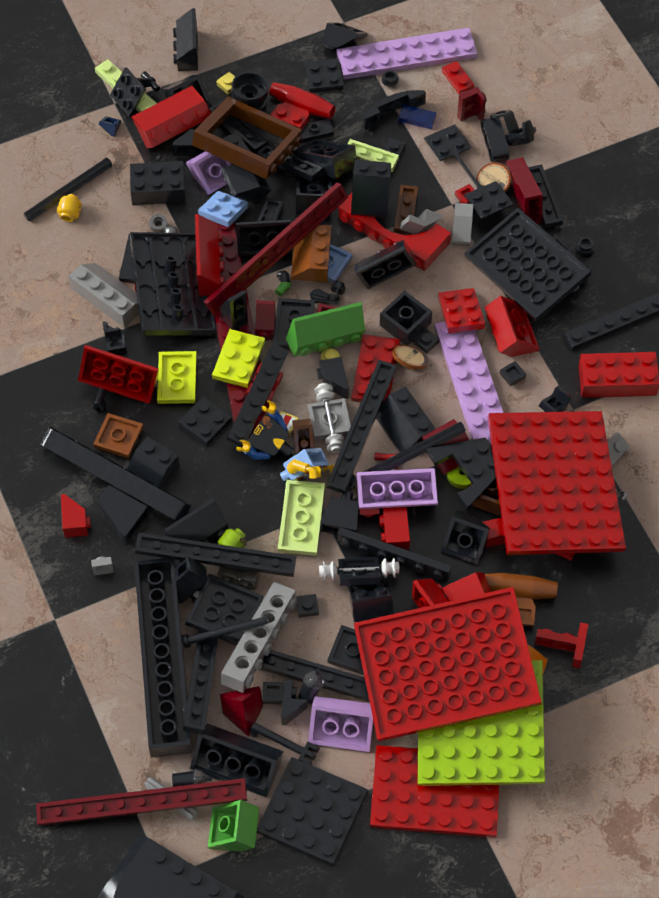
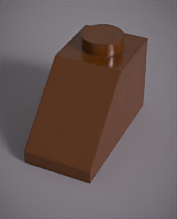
[292,419,314,455]

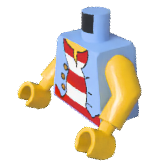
[280,448,334,482]

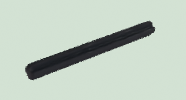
[24,157,112,221]
[363,422,466,472]

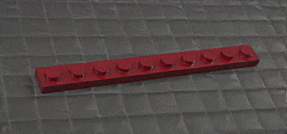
[204,182,349,316]
[36,778,248,826]

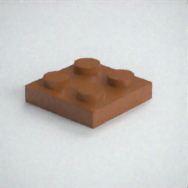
[93,413,144,459]

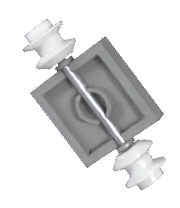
[308,383,351,454]

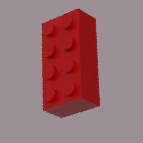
[578,352,659,398]

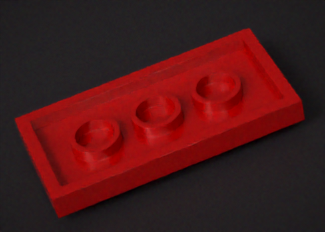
[351,334,400,402]

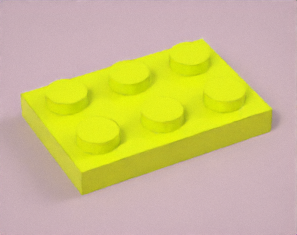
[212,329,265,388]
[157,351,197,404]

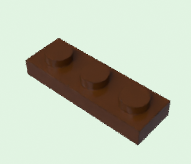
[394,185,418,234]

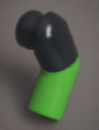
[275,270,291,297]

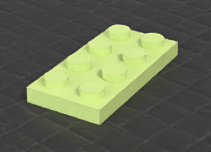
[278,480,325,556]

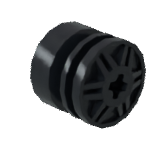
[231,72,268,113]

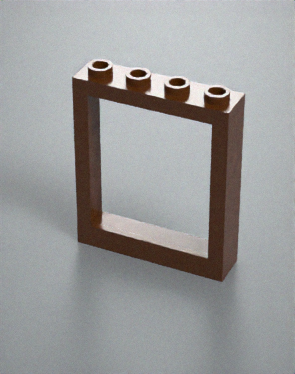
[192,96,302,179]

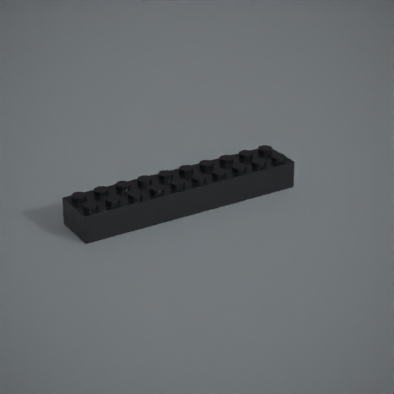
[134,558,192,758]

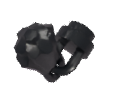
[309,281,346,304]

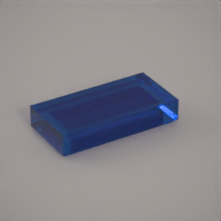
[398,104,436,129]

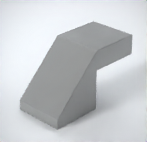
[452,203,473,245]
[400,209,442,235]

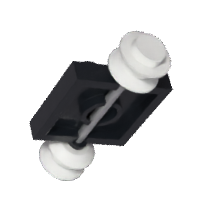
[319,557,399,587]

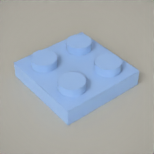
[198,191,248,227]

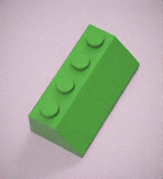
[286,302,365,357]

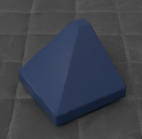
[99,116,122,137]

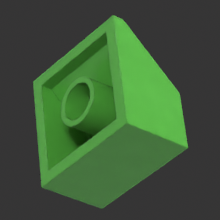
[208,800,259,852]

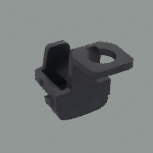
[490,110,536,146]

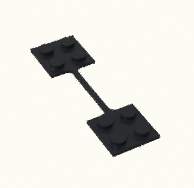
[424,124,513,219]

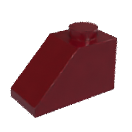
[255,300,276,341]

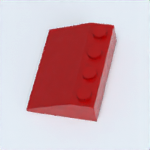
[78,345,159,404]

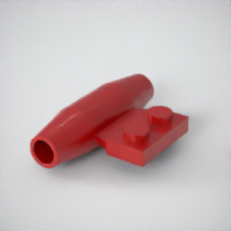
[269,82,336,129]

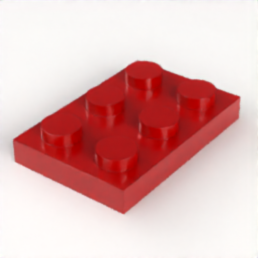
[438,288,485,334]

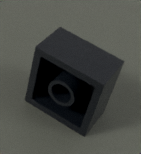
[380,290,432,345]

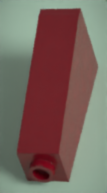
[506,157,543,224]

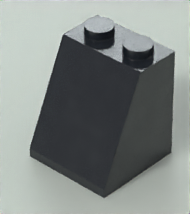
[351,159,391,218]

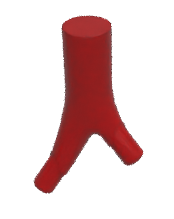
[374,452,399,469]

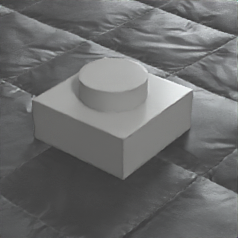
[91,556,114,576]

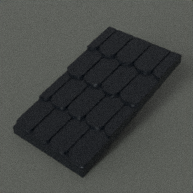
[130,232,216,336]

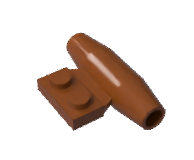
[485,573,558,628]

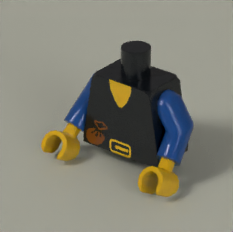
[236,401,294,460]

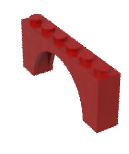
[338,193,451,271]

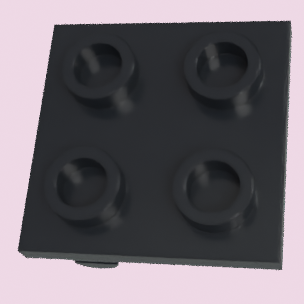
[110,67,160,117]

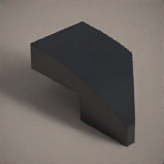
[102,322,127,354]

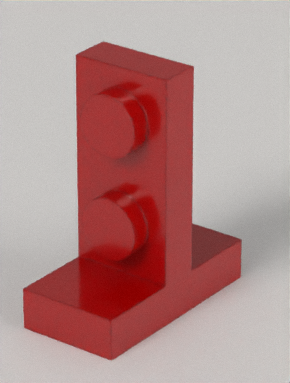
[535,623,588,669]

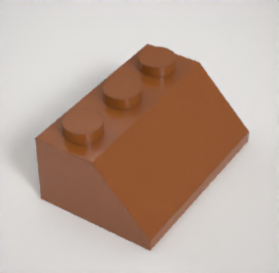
[291,224,332,282]

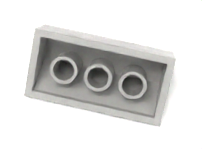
[68,263,139,328]

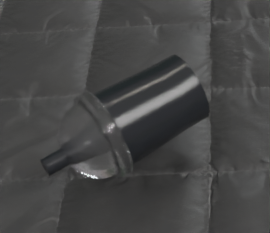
[298,668,324,704]
[172,769,212,787]

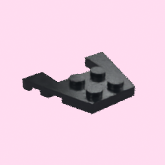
[426,437,496,510]

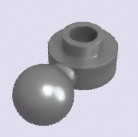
[149,214,179,233]

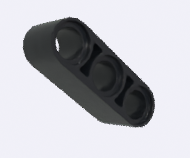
[481,118,510,162]

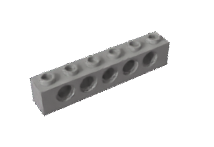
[221,582,297,693]

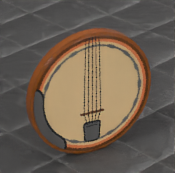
[476,162,511,192]
[392,345,428,370]

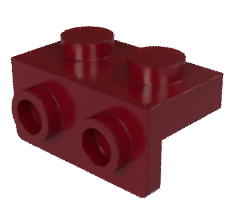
[457,87,487,121]

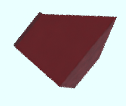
[219,686,263,737]

